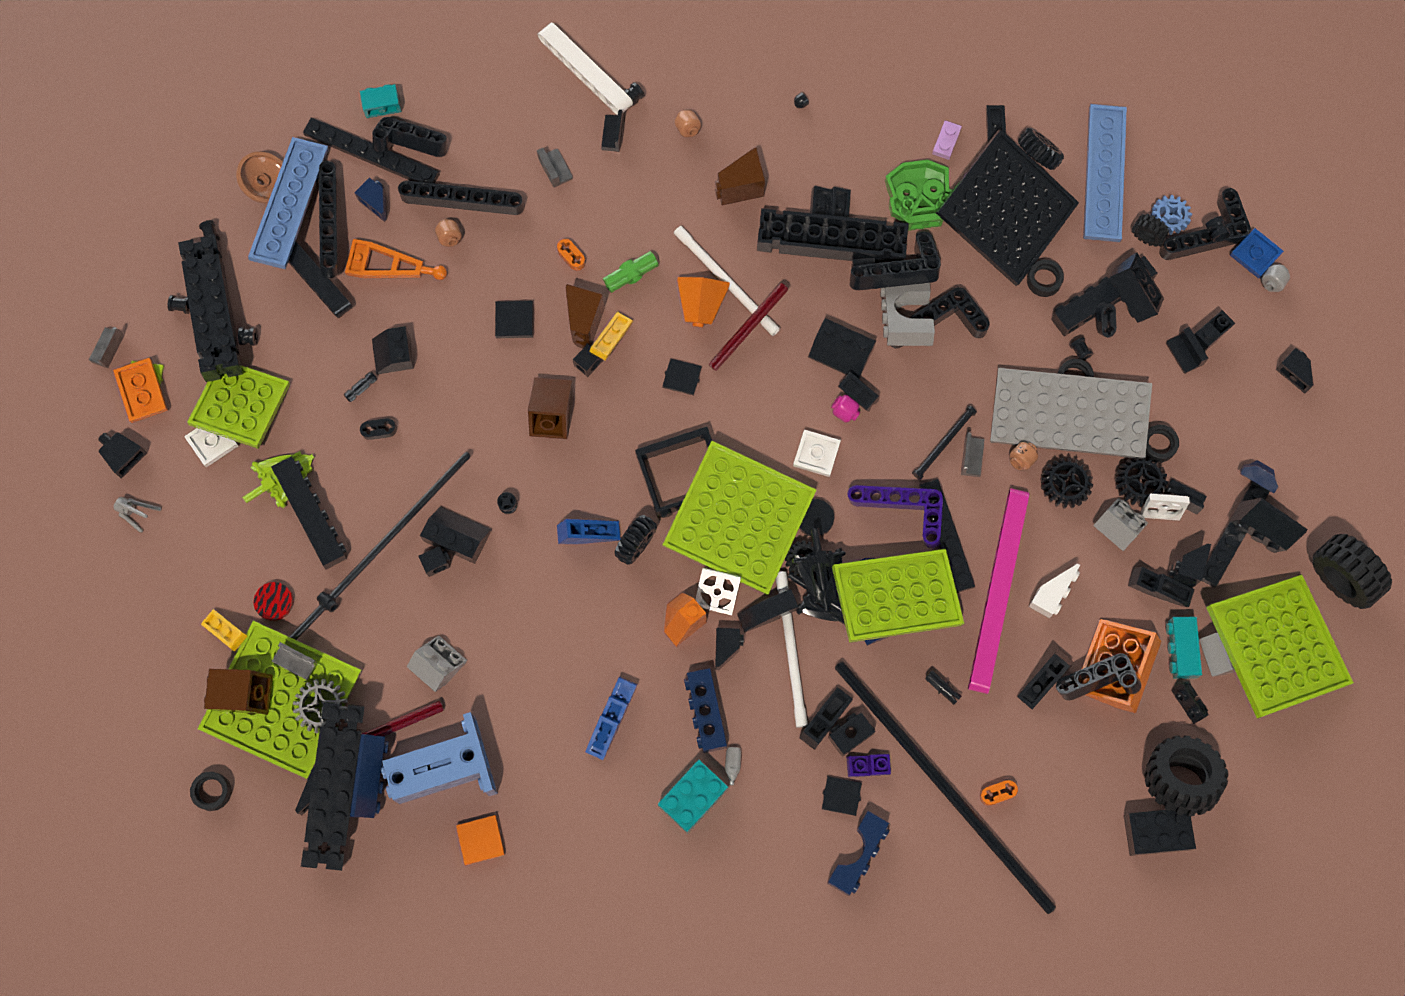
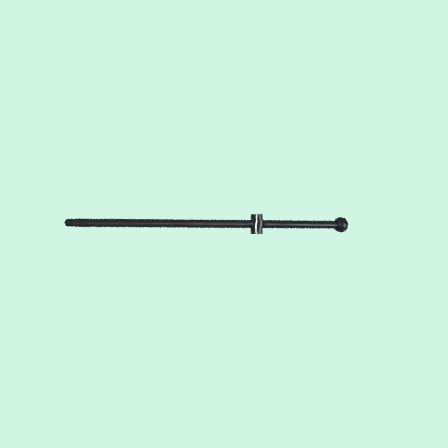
[289,452,470,640]

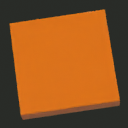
[456,815,505,866]

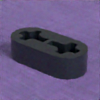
[1096,301,1117,338]
[360,418,397,440]

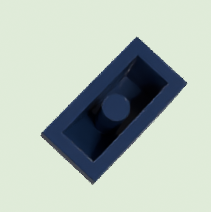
[354,177,387,222]

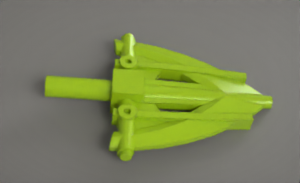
[242,451,315,508]

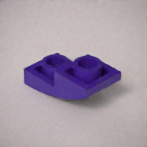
[846,754,891,777]

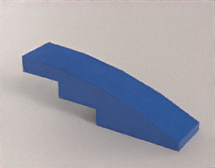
[585,677,638,760]

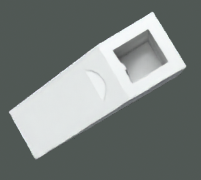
[1029,564,1080,618]

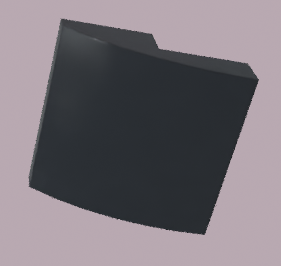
[810,186,851,217]

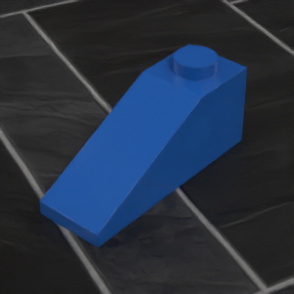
[557,519,620,544]

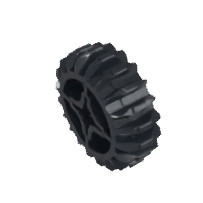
[1018,128,1064,170]
[1041,457,1093,509]
[1115,457,1168,507]
[615,515,657,565]

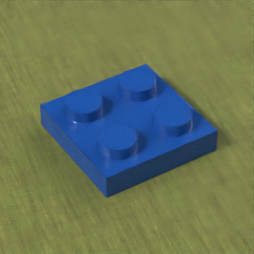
[1230,228,1284,279]

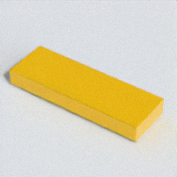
[589,312,633,361]
[201,609,247,652]

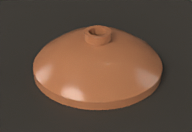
[236,152,283,204]

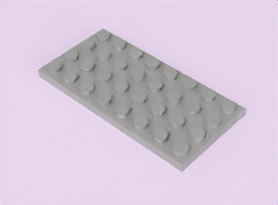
[990,368,1152,459]

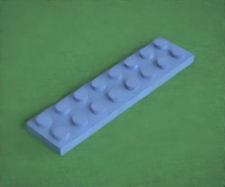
[1083,104,1127,242]
[248,137,328,269]

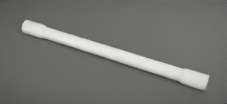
[674,226,780,336]
[776,572,808,728]

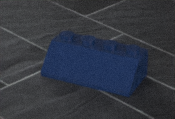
[350,734,389,818]

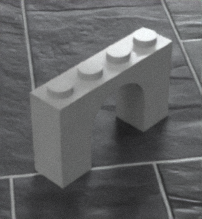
[880,283,935,346]

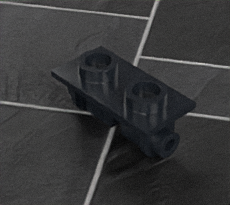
[1171,681,1209,724]

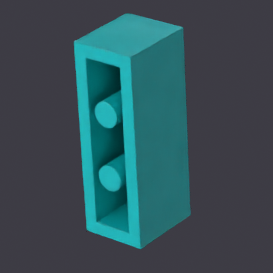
[1166,617,1202,679]

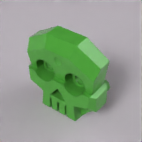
[885,160,952,231]

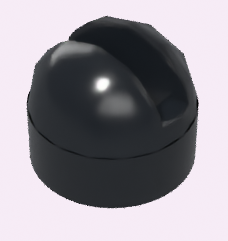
[794,92,809,108]

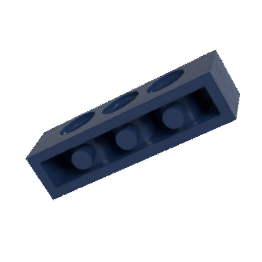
[684,668,727,753]

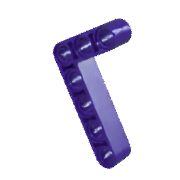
[848,485,943,548]

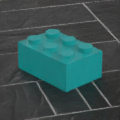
[658,760,729,834]

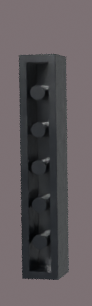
[1051,256,1158,337]
[271,456,347,570]

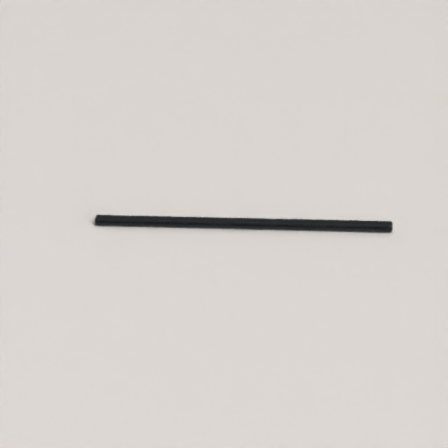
[835,661,1056,914]

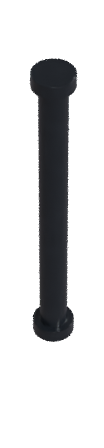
[912,406,977,480]

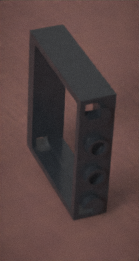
[635,426,712,518]

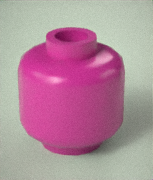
[831,395,860,423]

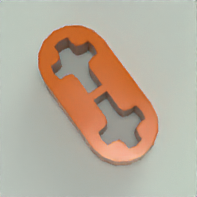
[557,239,585,271]
[980,780,1018,806]

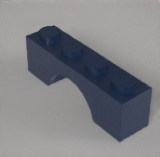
[827,811,890,896]

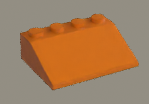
[1076,619,1162,713]

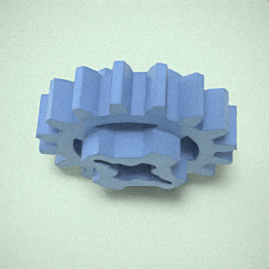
[1150,195,1192,235]

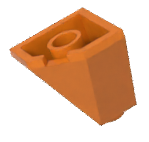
[677,277,730,328]
[664,593,707,647]

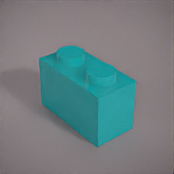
[360,84,402,119]

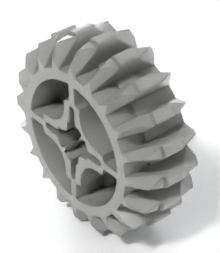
[293,679,348,733]

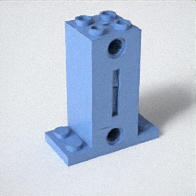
[381,712,498,804]

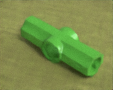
[603,251,659,293]

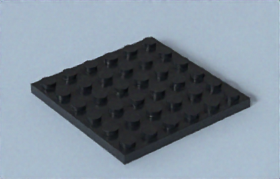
[936,129,1079,286]

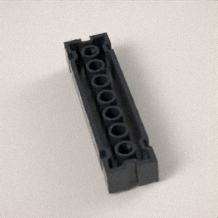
[757,208,909,263]
[178,235,243,382]
[301,701,365,871]

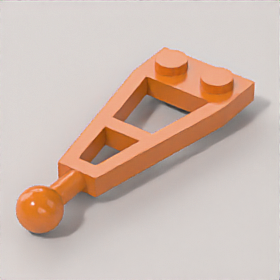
[345,239,447,280]

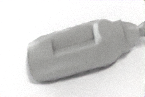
[725,747,741,785]

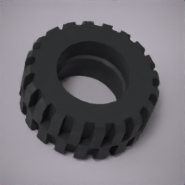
[1312,534,1392,609]
[1144,736,1229,816]

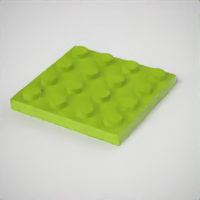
[187,366,290,449]

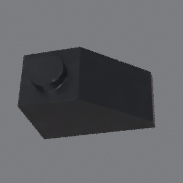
[1276,348,1314,394]
[715,628,744,670]

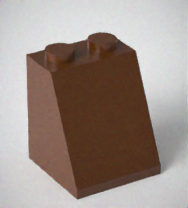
[715,148,765,206]
[565,284,605,348]
[528,378,572,439]
[204,669,273,715]

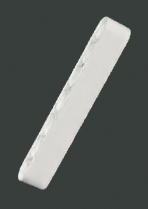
[537,22,633,115]

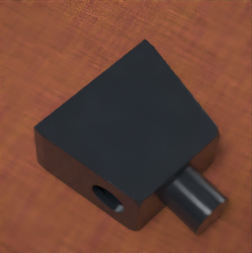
[98,432,147,479]

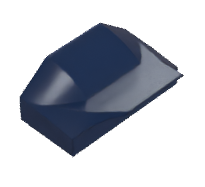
[1240,460,1278,493]

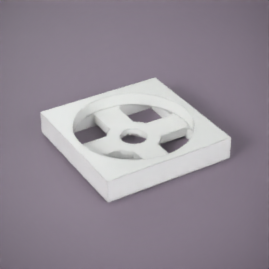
[1141,493,1190,521]
[695,568,741,615]

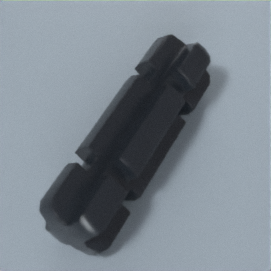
[344,372,377,402]

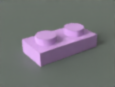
[932,121,962,160]

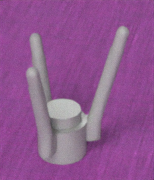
[114,497,161,533]

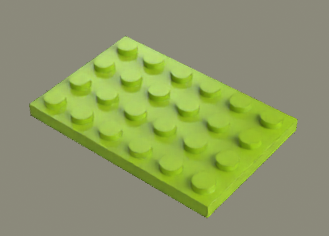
[832,549,964,643]

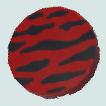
[253,582,294,621]

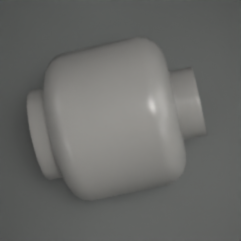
[1262,265,1290,292]

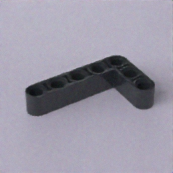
[1159,188,1251,260]
[849,231,941,291]
[891,287,990,348]

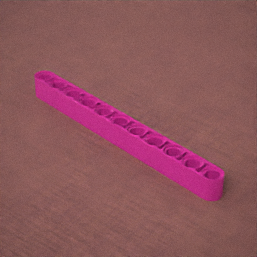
[968,488,1029,694]

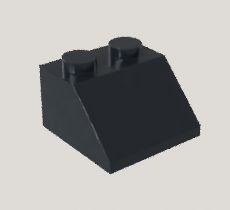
[372,326,414,375]
[1167,543,1211,588]

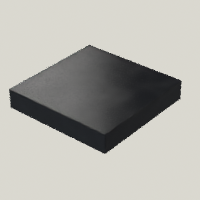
[495,301,533,339]

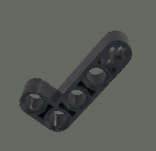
[372,117,447,157]
[1056,653,1142,701]

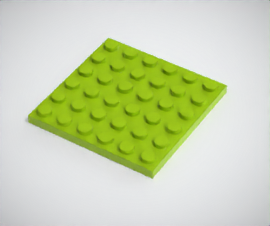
[662,441,816,595]
[1206,575,1354,719]
[198,621,362,779]

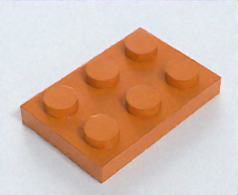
[113,358,168,423]

